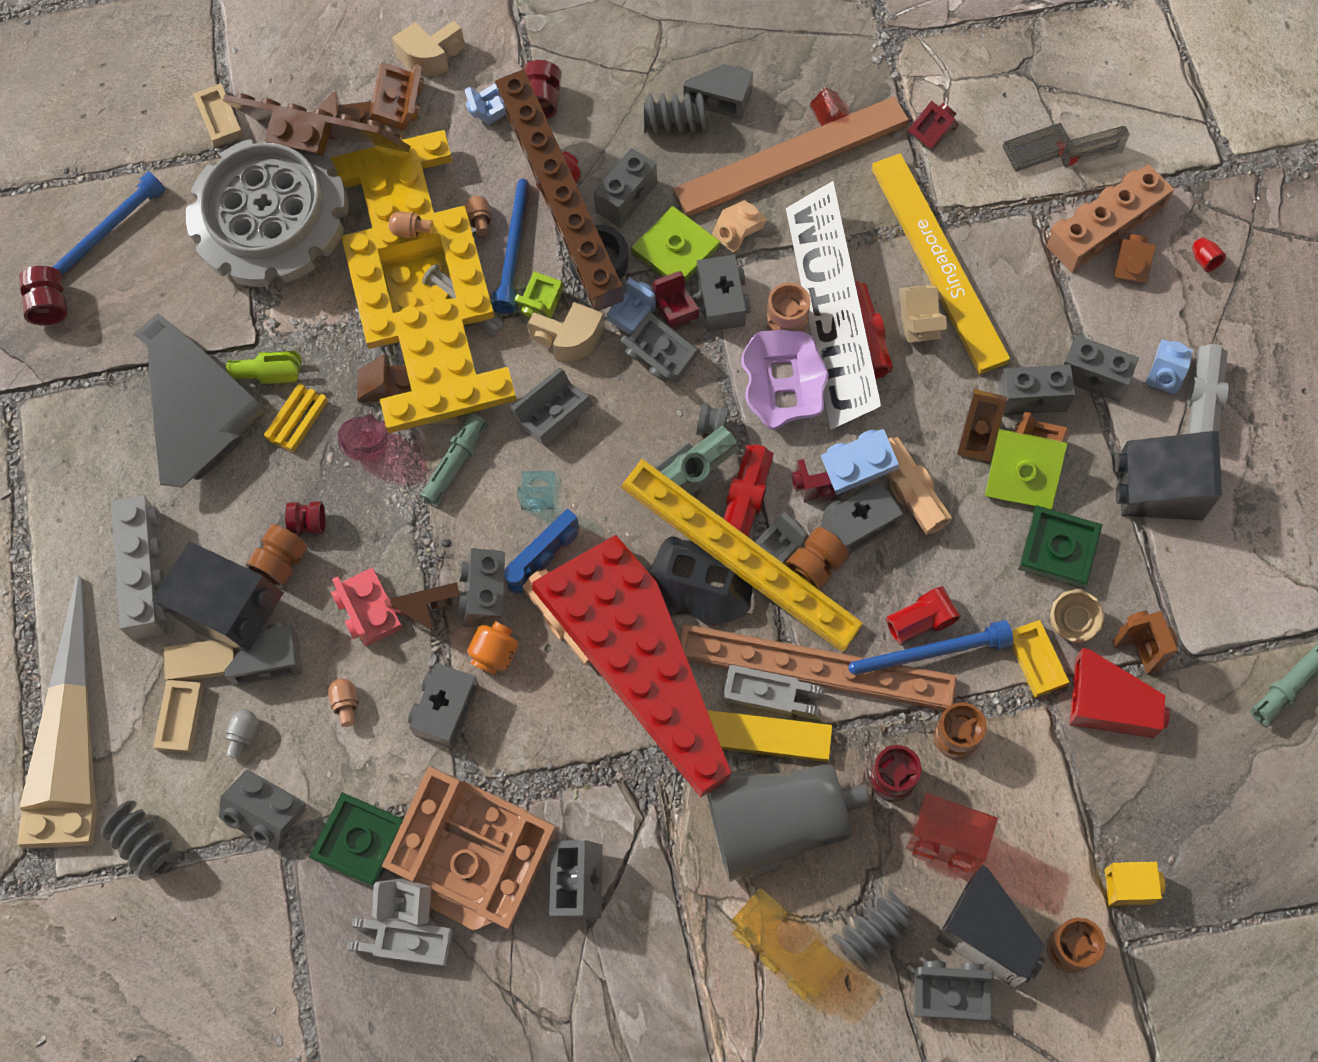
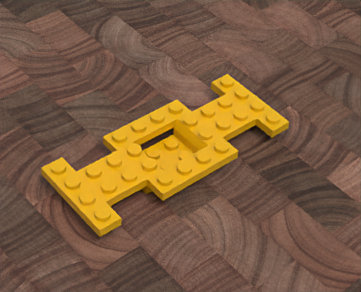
[330,130,517,434]

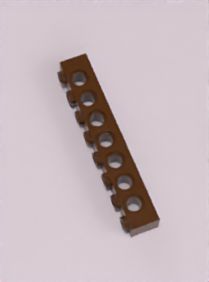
[495,69,624,311]

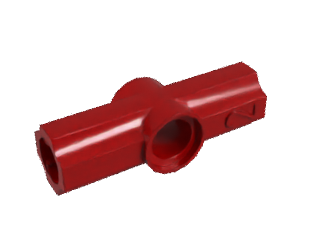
[855,281,893,379]
[723,444,774,538]

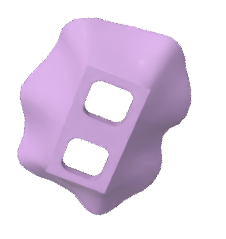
[741,330,829,430]

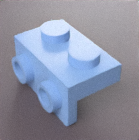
[820,429,900,495]

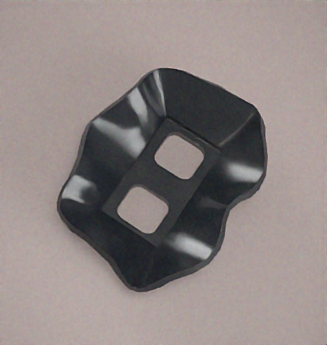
[647,536,753,625]

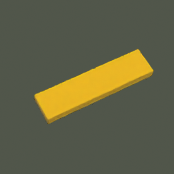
[707,710,832,762]

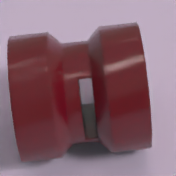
[285,501,326,535]

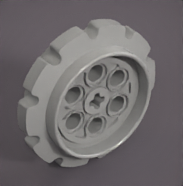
[186,139,349,287]

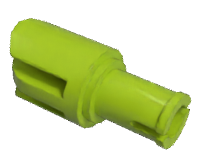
[226,351,302,385]

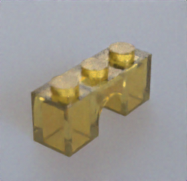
[730,887,845,1002]

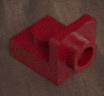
[907,100,959,151]

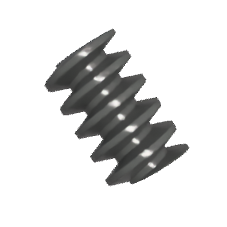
[644,93,706,134]
[101,800,181,881]
[832,890,916,970]

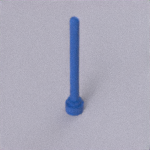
[53,171,166,275]
[491,178,529,314]
[848,620,1013,675]

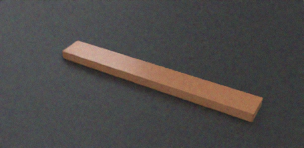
[673,96,909,217]
[680,624,957,711]

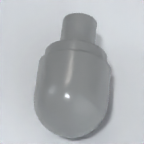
[225,710,258,760]

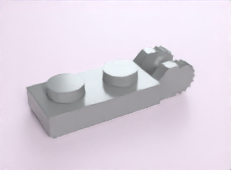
[722,665,825,719]
[347,918,454,968]

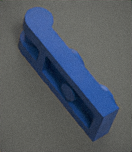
[504,508,579,594]

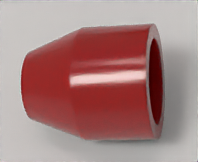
[1192,237,1227,272]

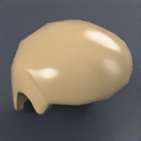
[1050,589,1105,643]

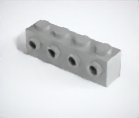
[111,496,168,641]

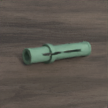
[419,413,488,507]
[1250,643,1318,726]

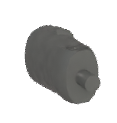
[707,765,870,882]

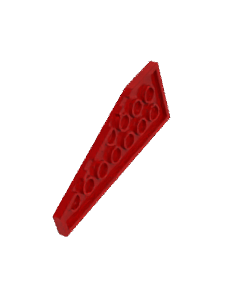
[532,535,731,798]

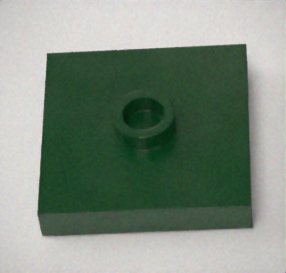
[1018,505,1103,589]
[309,792,404,888]

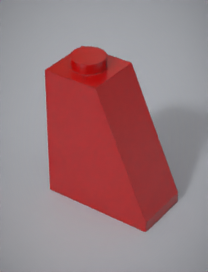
[1069,648,1170,738]

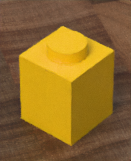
[1104,862,1165,906]

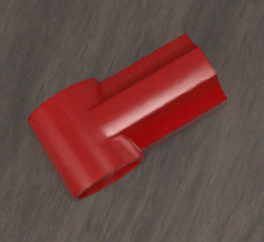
[886,586,961,645]

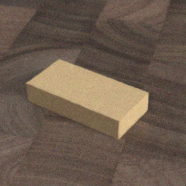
[193,84,244,147]
[164,640,237,681]
[153,680,204,754]

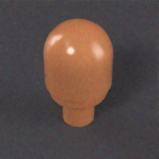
[465,196,492,237]
[388,212,434,238]
[328,678,359,727]

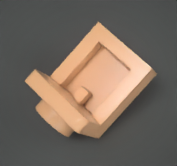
[712,200,767,252]

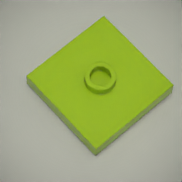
[631,206,720,282]
[984,429,1067,509]

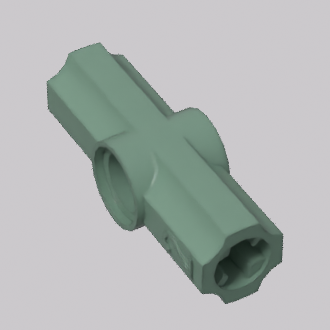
[661,426,740,491]

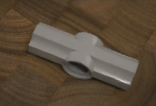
[1187,344,1229,435]

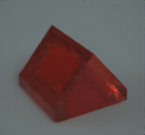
[809,87,850,126]

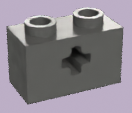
[593,148,657,227]
[697,255,751,332]
[1063,335,1139,402]
[998,364,1075,415]
[821,481,903,554]
[408,663,480,750]
[549,840,603,919]

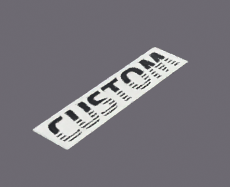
[786,181,881,430]

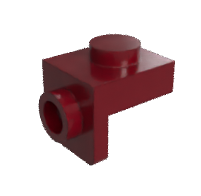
[653,271,699,328]
[791,459,842,502]

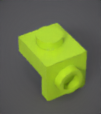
[514,271,565,319]

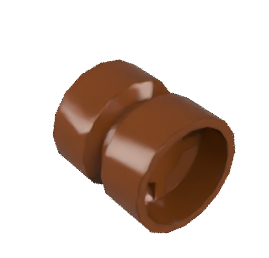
[245,524,309,588]
[785,527,850,590]
[933,702,987,759]
[1047,917,1105,974]

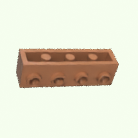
[1047,163,1175,273]

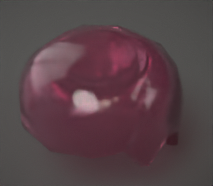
[338,414,388,462]

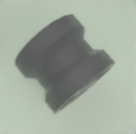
[696,403,729,436]

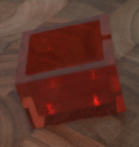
[905,793,998,875]

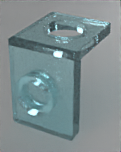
[517,471,555,512]

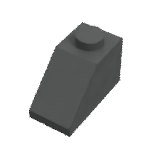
[683,64,753,119]
[224,623,302,686]

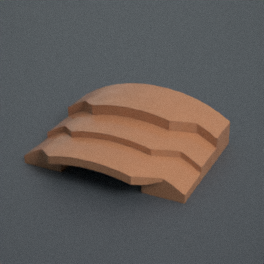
[382,766,560,931]

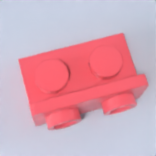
[331,567,403,647]

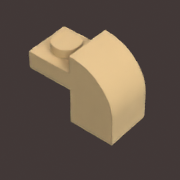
[392,20,465,76]
[899,285,947,343]
[528,302,605,362]

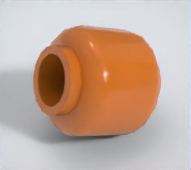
[467,621,519,675]

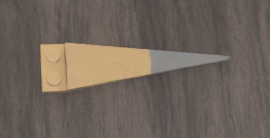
[17,574,97,849]

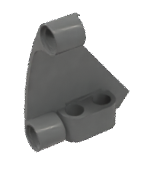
[133,313,266,488]

